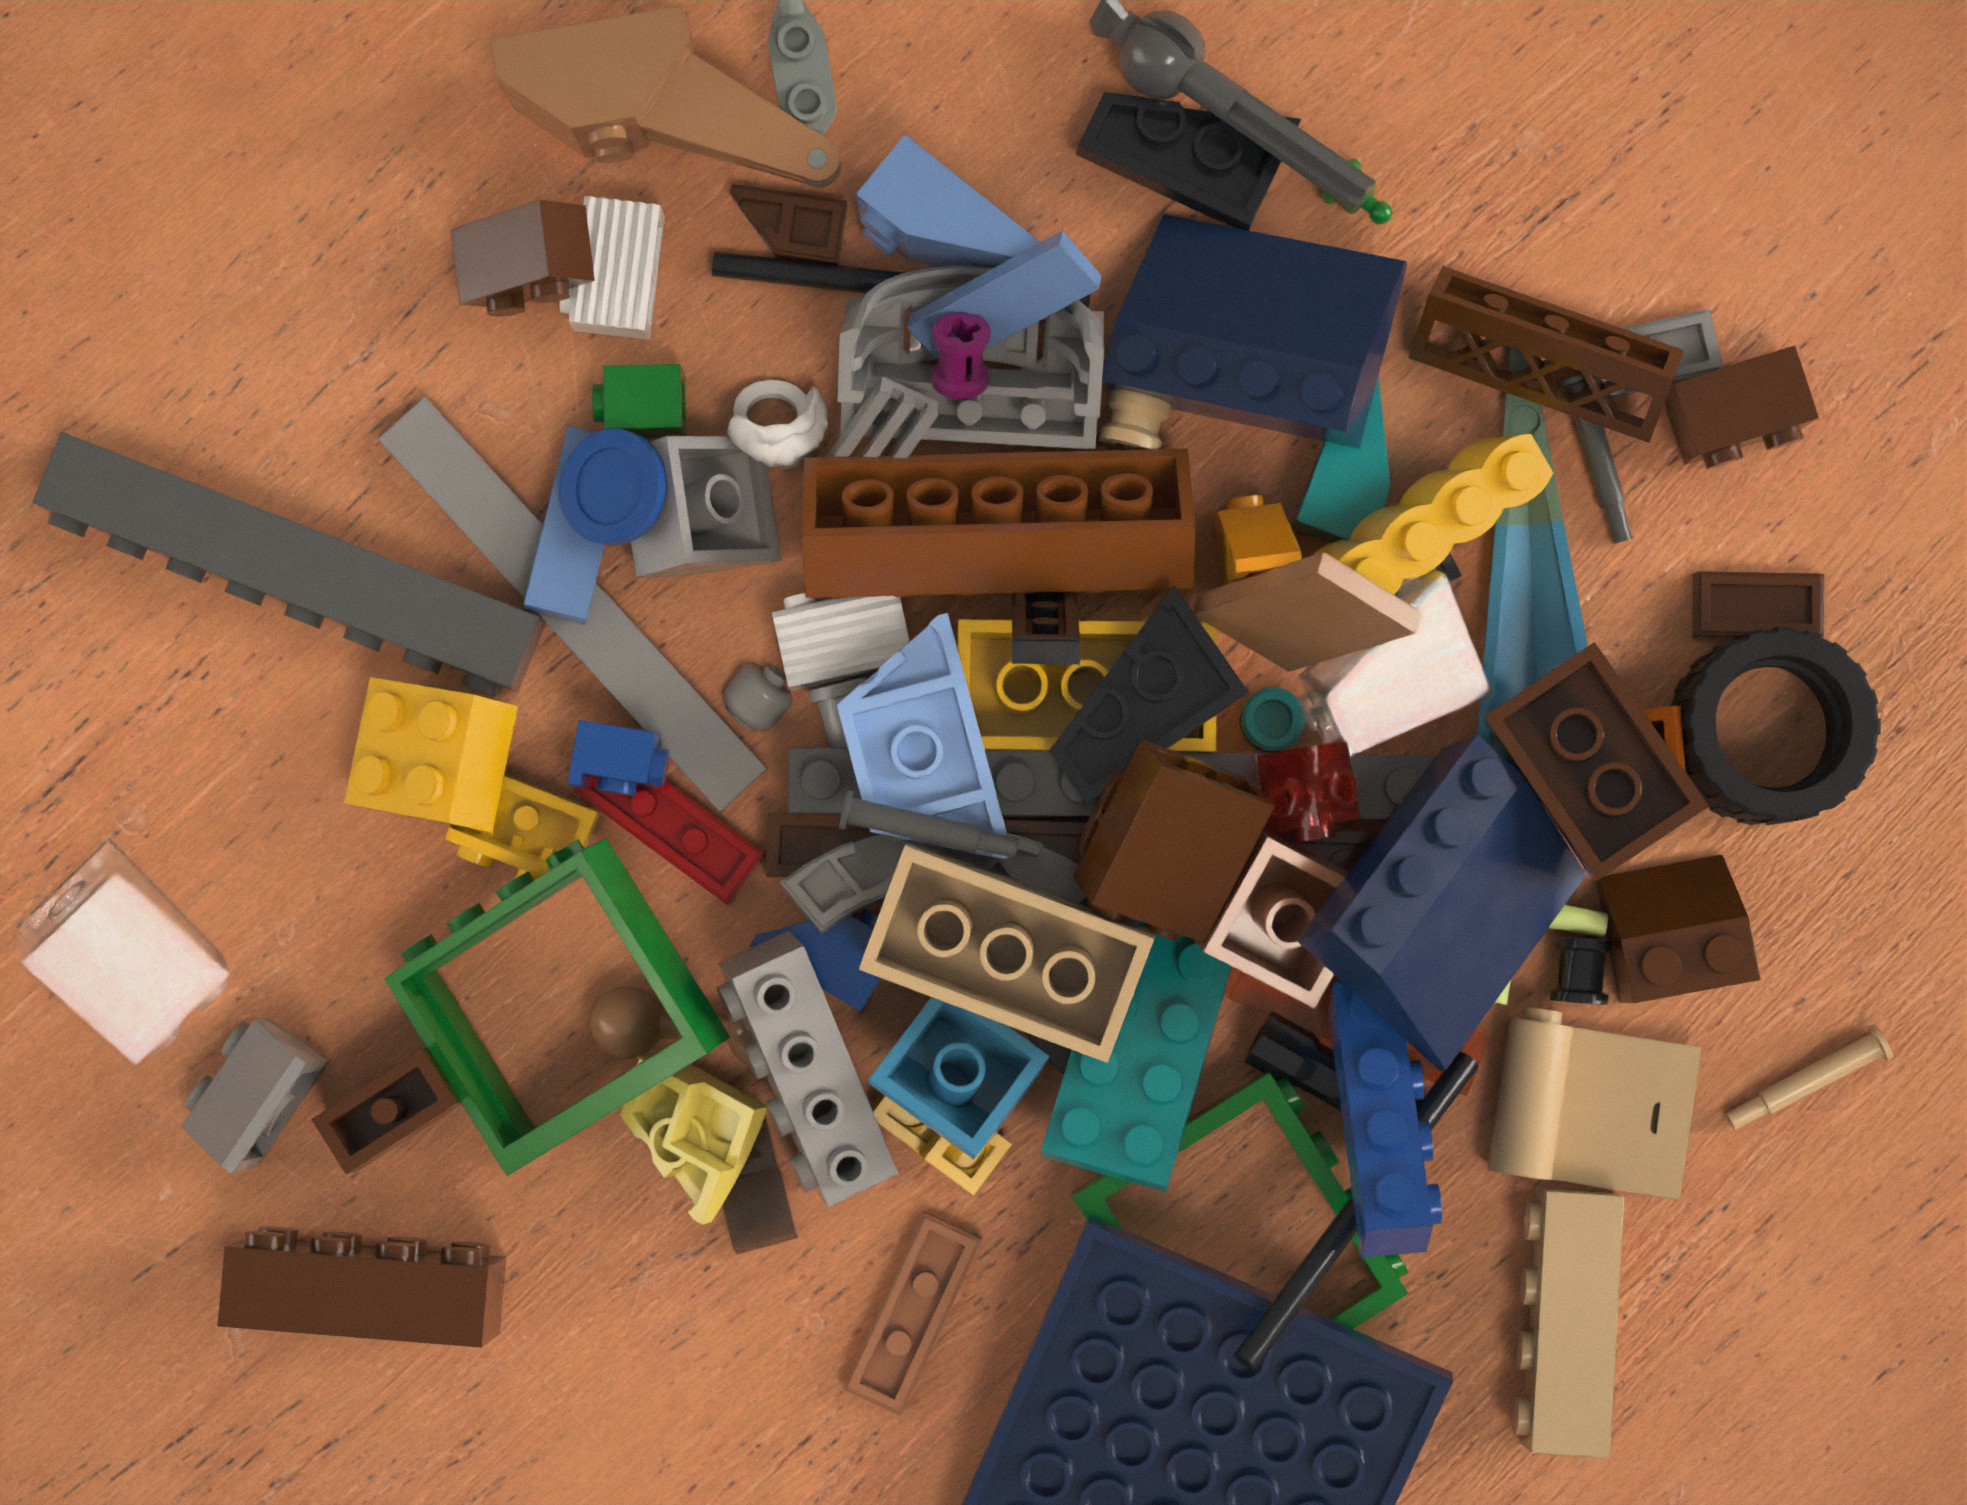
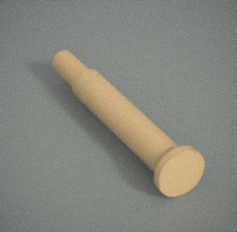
[1725,1024,1894,1130]

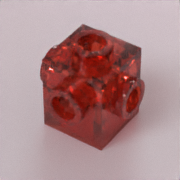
[1256,741,1361,842]

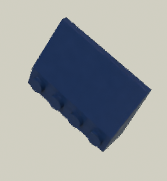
[1102,214,1408,448]
[1297,734,1587,1071]

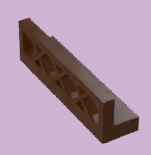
[1408,266,1684,443]

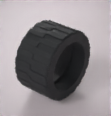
[1669,626,1881,825]

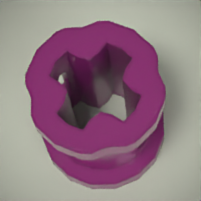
[931,312,991,399]

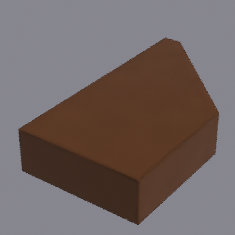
[730,184,848,265]

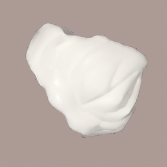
[727,379,828,470]

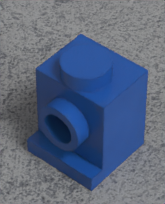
[568,720,669,796]

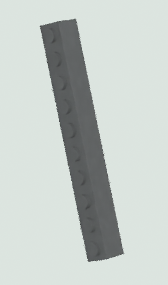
[788,748,1436,822]

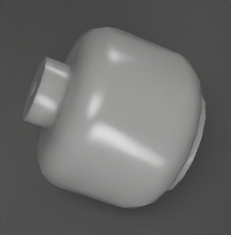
[723,663,793,731]

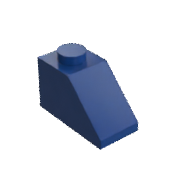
[750,909,882,1011]

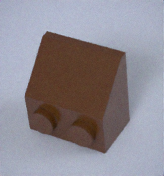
[1596,855,1761,1003]

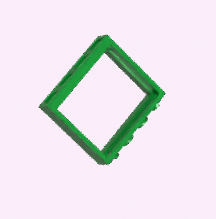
[384,838,731,1176]
[1071,1072,1409,1329]

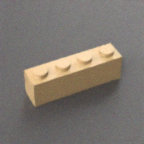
[1512,1187,1625,1458]

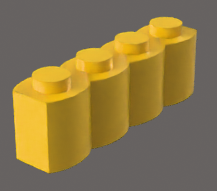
[1312,434,1553,595]

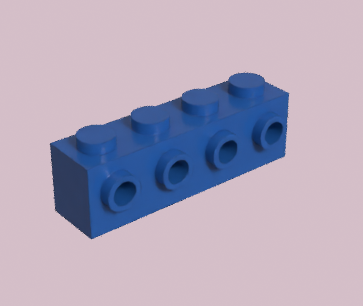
[1328,982,1442,1257]

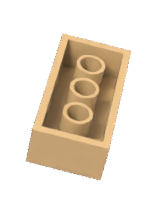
[858,841,1154,1063]

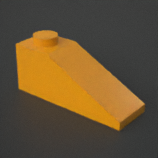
[1213,495,1302,586]

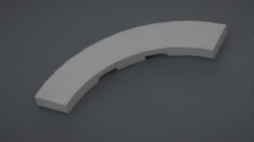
[780,833,1142,935]

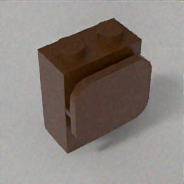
[1073,739,1275,943]

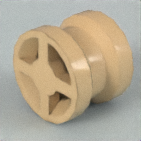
[1098,389,1172,450]

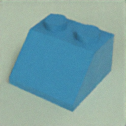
[868,997,1049,1160]

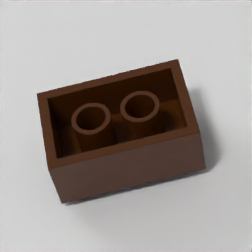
[1483,642,1709,882]

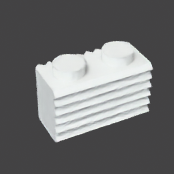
[560,196,665,340]
[772,593,910,691]

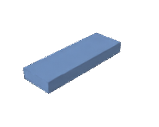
[907,230,1101,361]
[523,426,605,625]

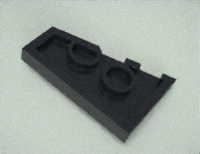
[1076,92,1301,230]
[1049,585,1248,805]

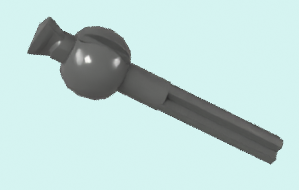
[1090,0,1376,211]

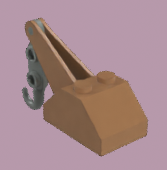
[490,0,841,188]

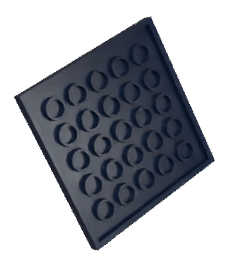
[961,1215,1453,1505]

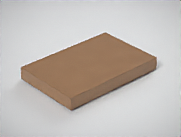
[1193,552,1421,672]

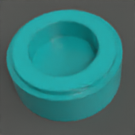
[1240,687,1305,752]

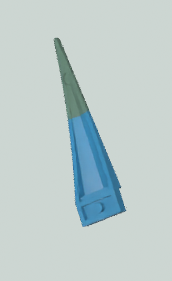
[1477,347,1588,769]

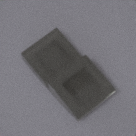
[723,1115,799,1255]

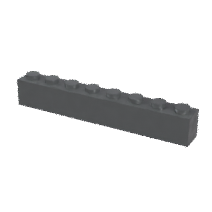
[32,432,546,698]

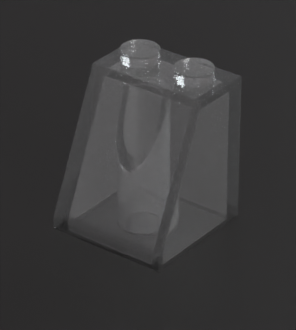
[1297,568,1492,756]
[17,838,230,1065]

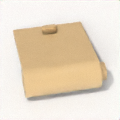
[1487,1006,1702,1200]

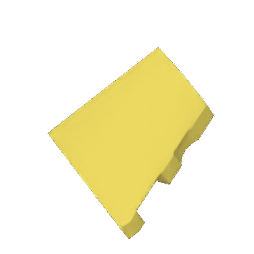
[620,1055,767,1225]

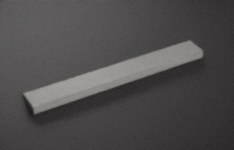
[378,397,768,812]

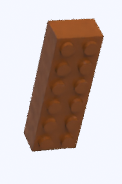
[801,449,1196,599]

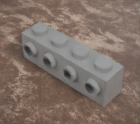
[717,931,899,1207]

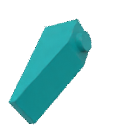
[1291,376,1391,543]

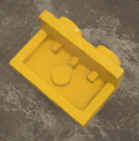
[444,774,600,880]

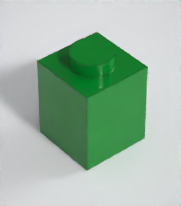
[592,364,686,438]

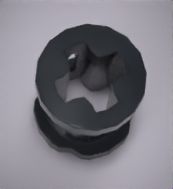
[1550,936,1613,1005]

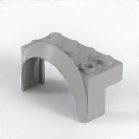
[837,265,1104,449]

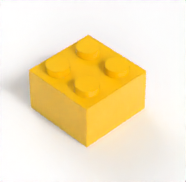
[344,677,518,832]

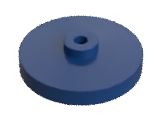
[559,429,667,546]

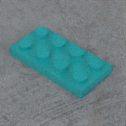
[1041,922,1232,1193]

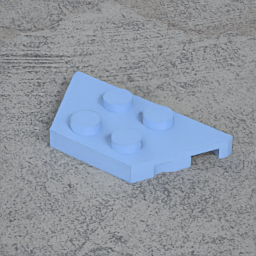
[837,613,1011,860]

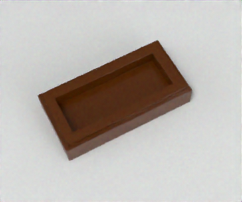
[1692,571,1824,637]

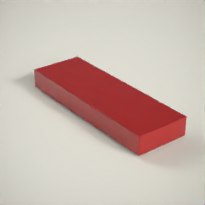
[573,777,765,905]

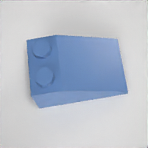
[856,135,1040,267]

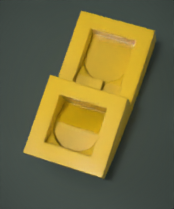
[871,1092,1012,1196]

